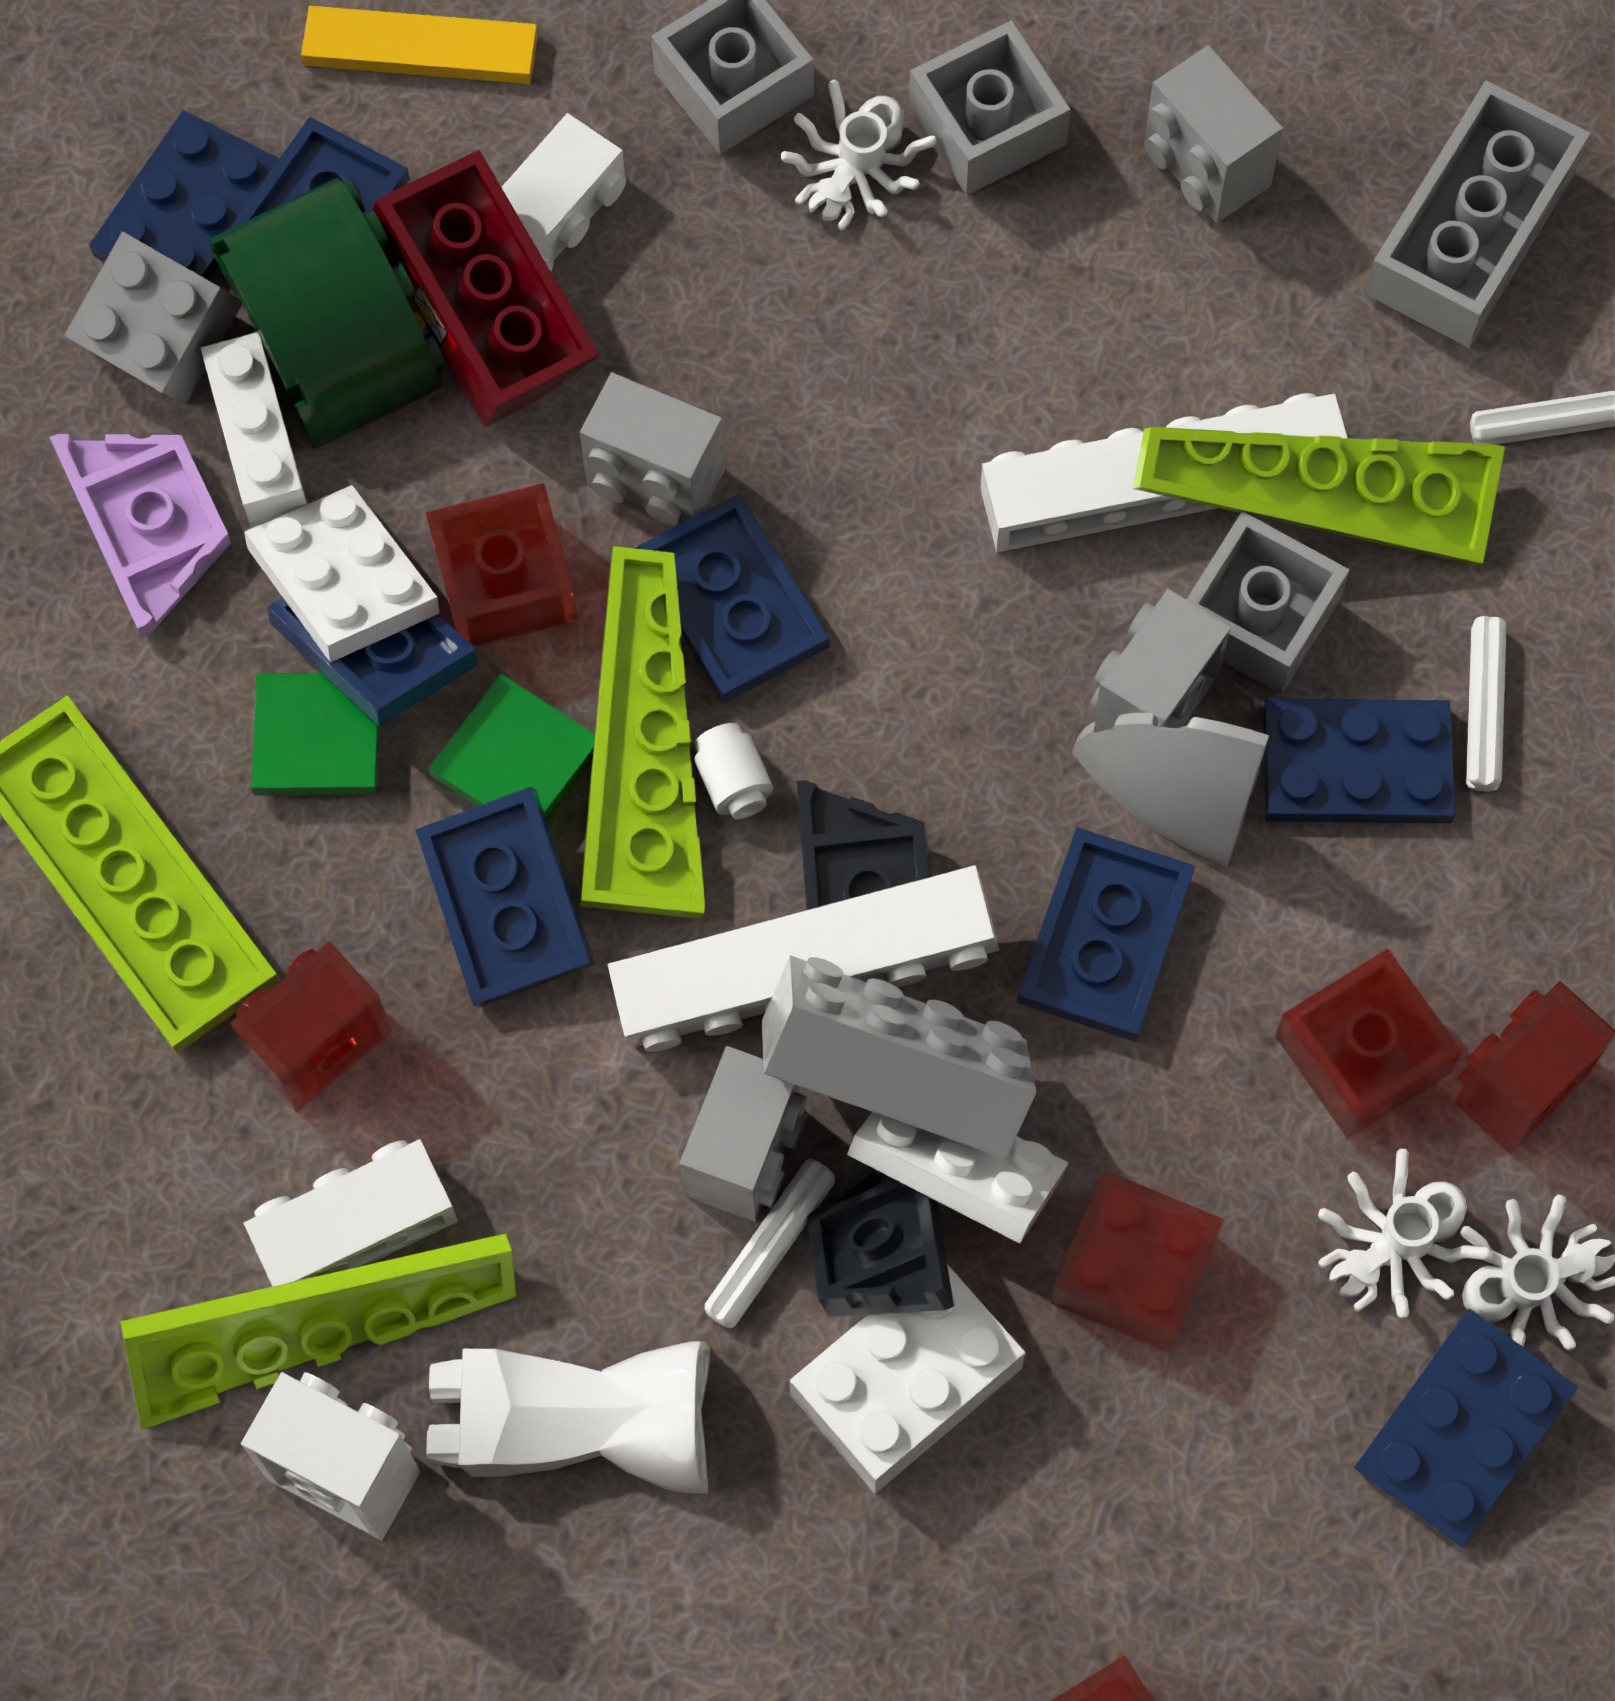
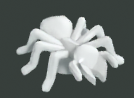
[781,79,937,230]
[1318,1149,1490,1318]
[1460,1195,1615,1351]

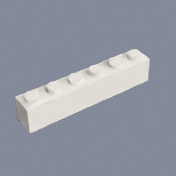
[980,393,1347,552]
[608,865,1000,1052]

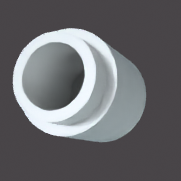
[694,723,774,819]

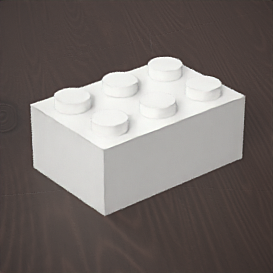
[790,1264,1025,1494]
[241,1372,420,1541]

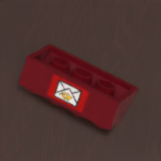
[371,150,599,428]

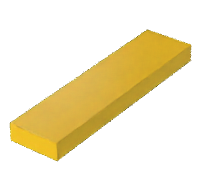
[301,6,538,85]

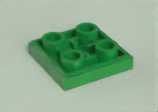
[251,673,379,796]
[428,674,595,819]

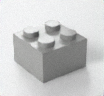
[651,0,815,155]
[909,20,1071,196]
[1144,45,1283,223]
[64,231,242,404]
[579,372,725,526]
[1186,511,1350,695]
[1091,589,1231,730]
[679,1046,808,1222]

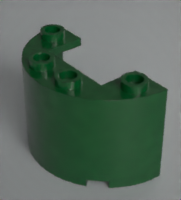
[207,178,446,449]

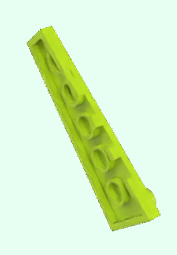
[1133,427,1505,565]
[579,546,705,919]
[120,1233,516,1429]

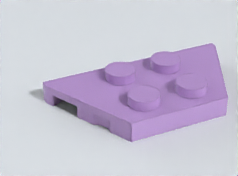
[49,434,231,638]

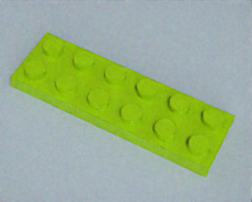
[0,695,280,1054]

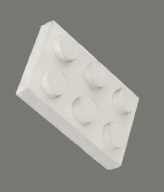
[244,485,439,663]
[847,1112,1068,1243]

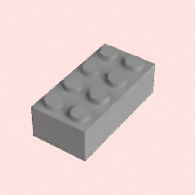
[1365,80,1591,348]
[762,955,1037,1159]

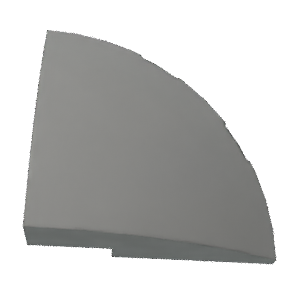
[1072,713,1269,867]

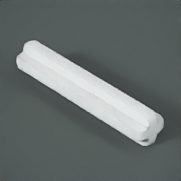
[1470,390,1615,445]
[1466,616,1507,792]
[705,1159,835,1329]

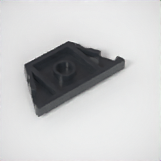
[797,780,931,911]
[807,1166,954,1317]

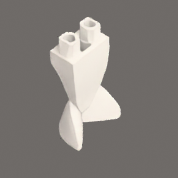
[426,1341,710,1494]

